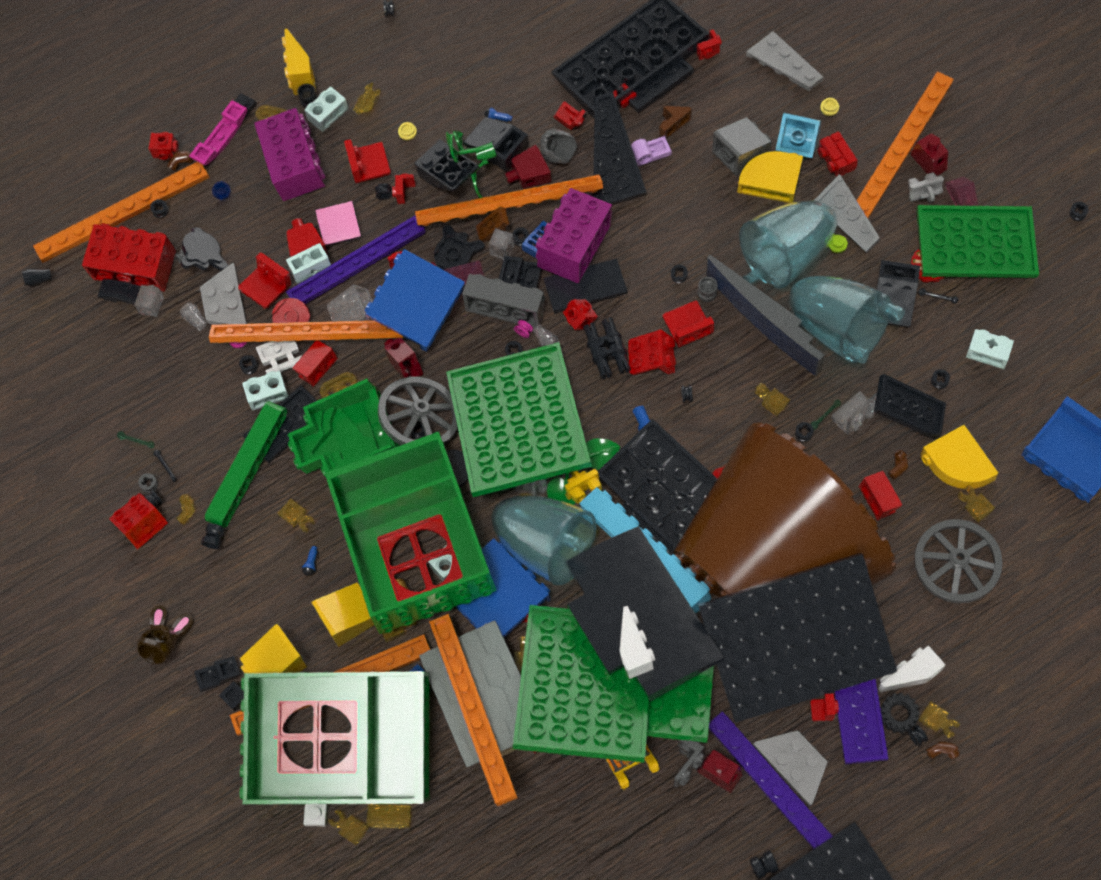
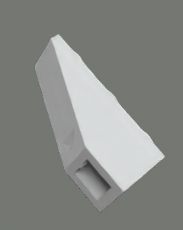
[620,606,655,679]
[878,646,945,692]

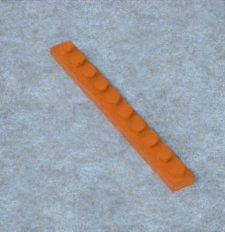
[857,71,954,219]
[33,162,209,263]
[415,175,603,226]
[209,320,403,343]
[429,614,517,807]
[230,634,430,736]

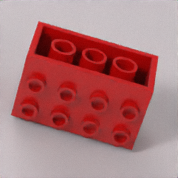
[82,223,176,292]

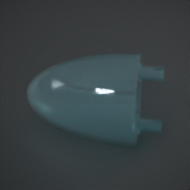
[739,200,837,288]
[789,275,905,364]
[491,495,596,585]

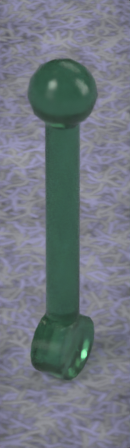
[811,399,841,430]
[117,431,155,449]

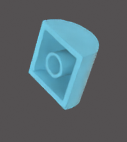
[776,113,821,158]

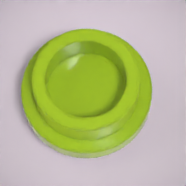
[828,235,848,254]

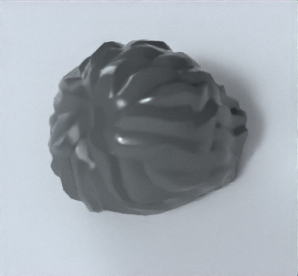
[540,129,577,164]

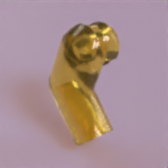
[176,494,195,525]

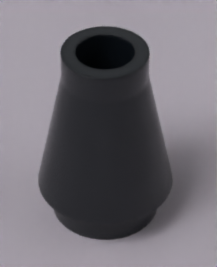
[22,268,52,287]

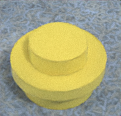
[820,98,839,116]
[398,122,417,140]

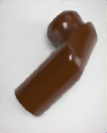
[167,151,194,171]
[888,450,908,480]
[926,741,960,759]

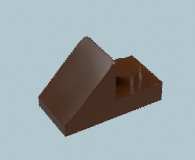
[659,106,692,139]
[476,207,509,242]

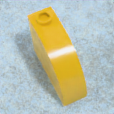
[737,151,803,204]
[921,425,998,489]

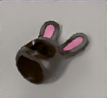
[137,606,194,664]

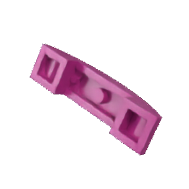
[189,100,247,166]

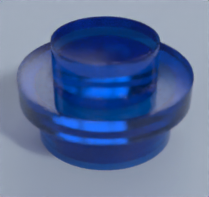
[212,181,231,199]

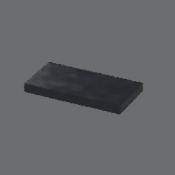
[543,258,628,314]
[874,374,946,440]
[243,385,317,464]

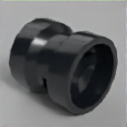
[297,84,317,109]
[201,523,226,550]
[750,850,779,880]

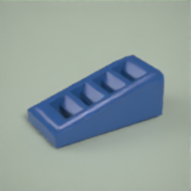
[522,221,547,259]

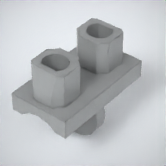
[908,173,944,203]

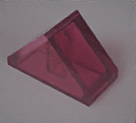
[945,177,978,206]
[444,260,484,284]

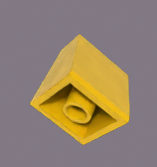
[312,583,374,647]
[240,624,307,673]

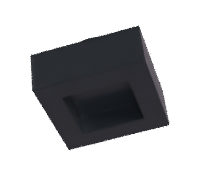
[235,93,257,118]
[219,681,244,711]

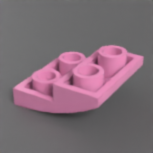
[316,201,361,246]

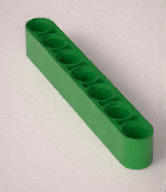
[205,401,287,528]

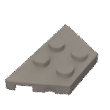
[200,263,247,325]
[753,730,827,806]

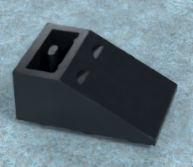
[463,117,529,172]
[414,139,479,192]
[871,260,920,328]

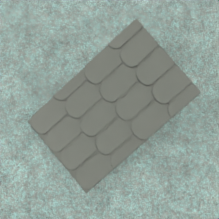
[419,620,521,768]

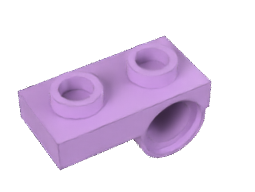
[631,136,671,166]

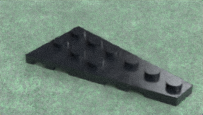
[593,92,647,205]

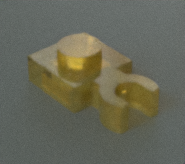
[958,485,995,522]
[277,498,315,533]
[918,701,960,738]
[328,810,369,846]

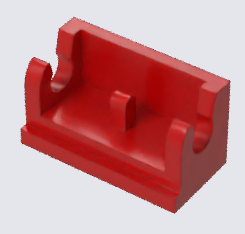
[292,340,338,387]
[858,471,902,520]

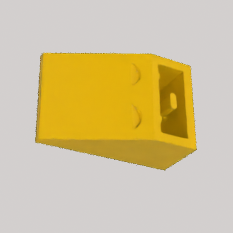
[282,29,316,95]

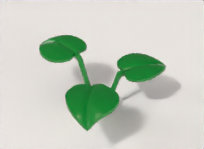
[446,130,497,198]
[547,438,620,512]

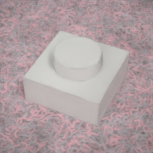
[304,804,328,827]

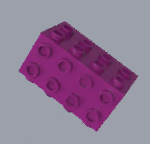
[254,108,326,201]
[535,188,612,284]

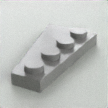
[746,31,823,91]
[813,174,881,253]

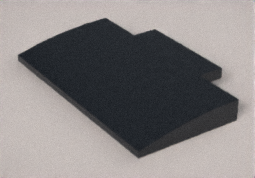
[551,0,709,119]
[598,419,717,556]
[565,526,724,702]

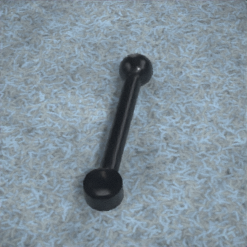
[918,288,959,304]
[153,449,177,482]

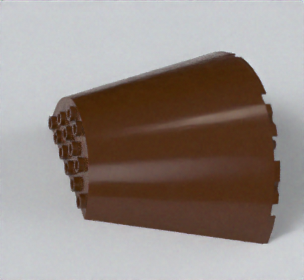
[673,422,896,598]

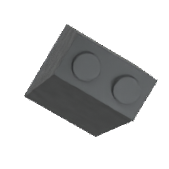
[712,117,771,177]

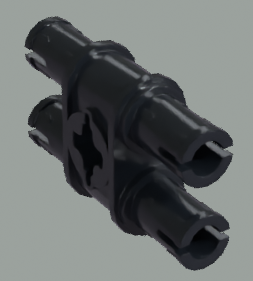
[583,317,631,379]

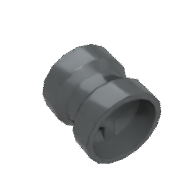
[698,277,718,302]

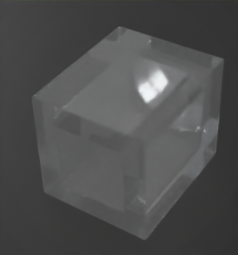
[489,228,515,259]
[134,285,164,317]

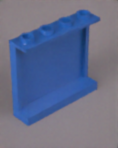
[364,249,465,352]
[1022,396,1101,503]
[455,538,551,638]

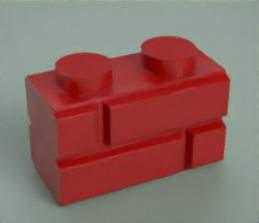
[817,132,858,177]

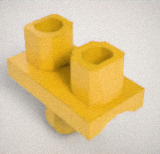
[564,469,602,504]

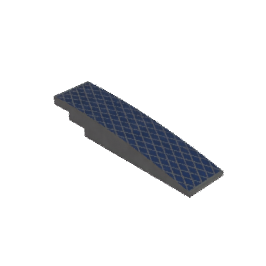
[706,255,824,376]

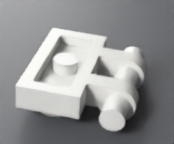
[256,341,302,373]

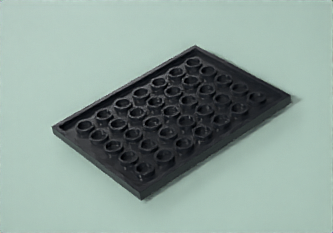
[698,553,897,723]

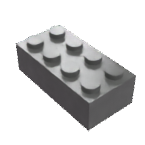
[462,274,545,329]

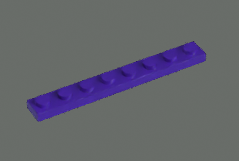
[286,216,426,304]
[709,711,832,849]

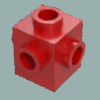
[149,132,179,160]
[563,299,598,330]

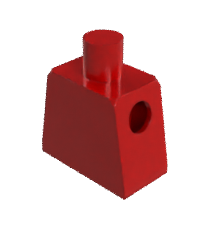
[286,218,328,257]

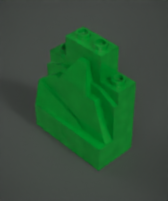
[288,378,399,477]

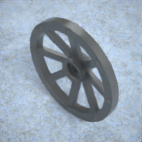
[377,377,458,445]
[914,519,1002,603]

